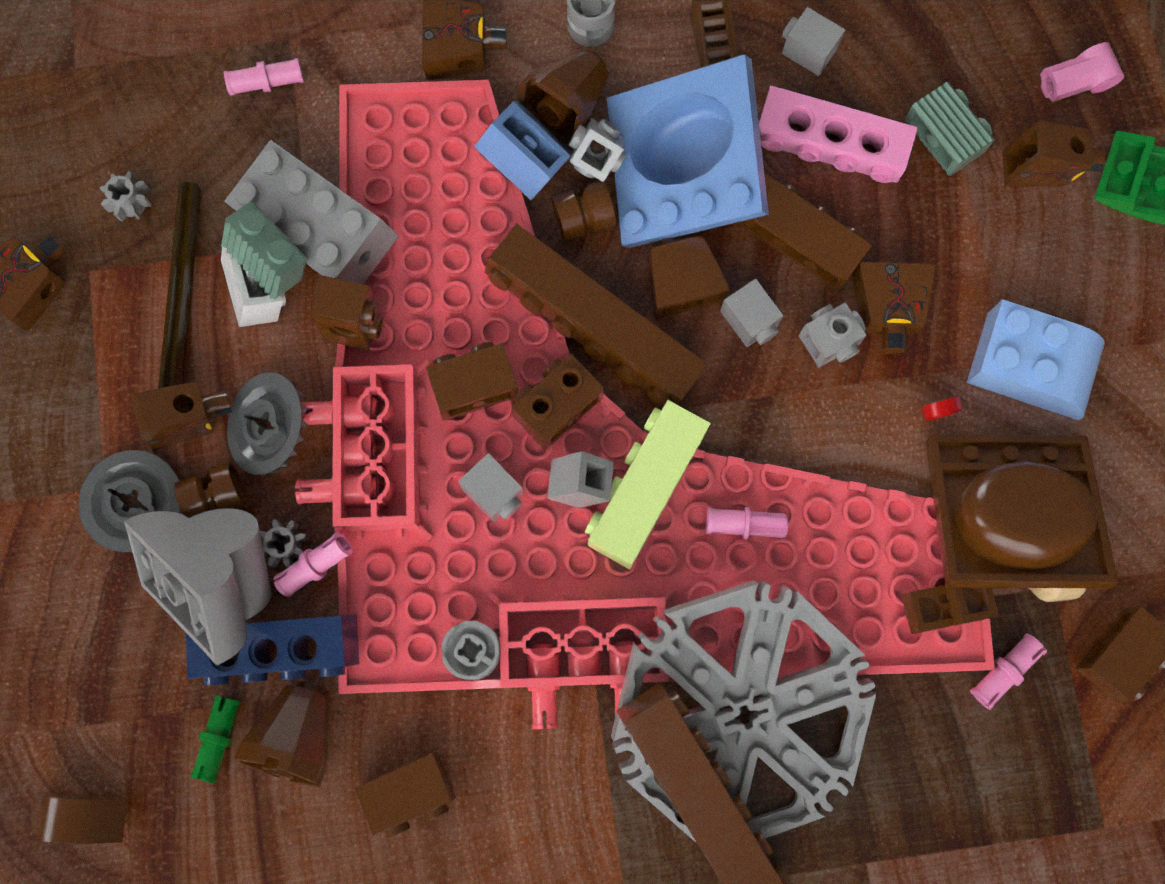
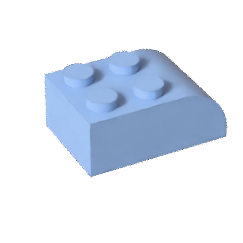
[967,299,1105,421]

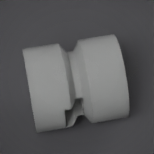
[567,0,615,47]

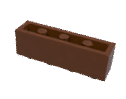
[736,168,872,293]

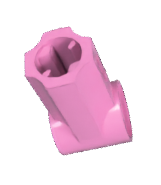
[1040,42,1125,102]

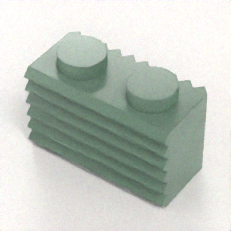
[905,82,995,176]
[221,202,308,299]

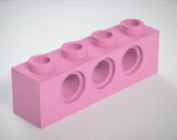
[759,86,918,183]

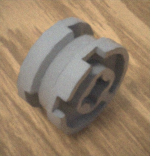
[441,621,500,680]

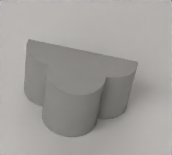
[124,509,272,665]

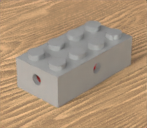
[224,140,399,284]

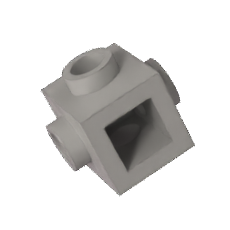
[568,118,627,182]
[799,302,866,368]

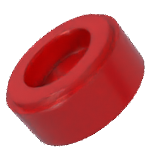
[921,396,963,421]

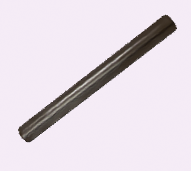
[158,181,201,389]

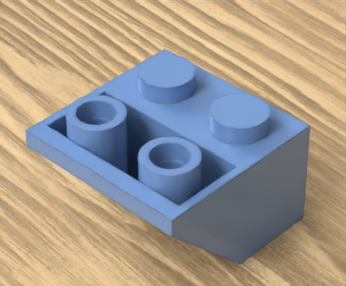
[474,100,572,200]

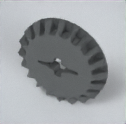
[227,372,308,476]
[78,450,181,552]

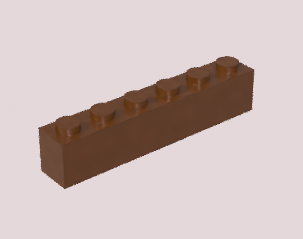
[484,223,708,407]
[616,683,793,884]

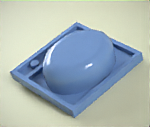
[607,54,769,248]

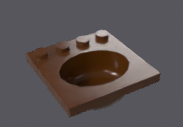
[926,435,1118,589]

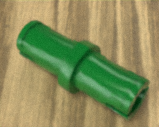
[189,695,241,784]

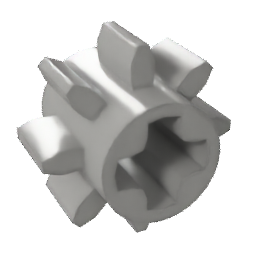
[100,171,151,222]
[260,519,309,568]

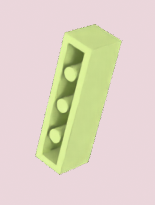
[585,400,711,570]

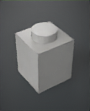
[782,7,845,76]
[720,279,783,347]
[547,451,614,508]
[458,453,523,522]

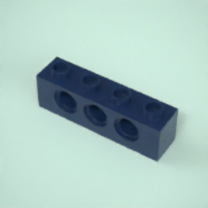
[185,614,360,685]

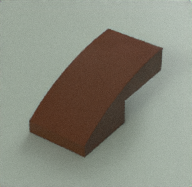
[901,585,999,634]

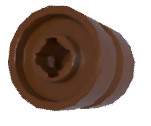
[551,180,616,242]
[174,461,249,518]

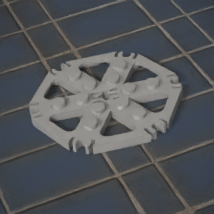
[611,580,876,842]

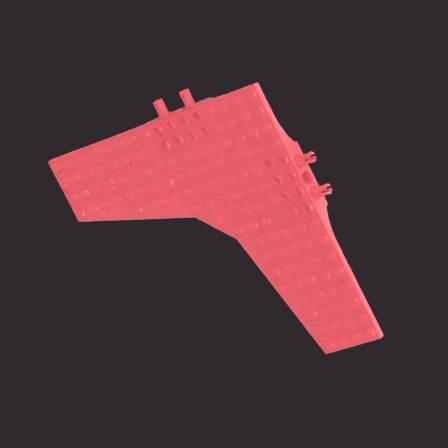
[295,80,995,729]

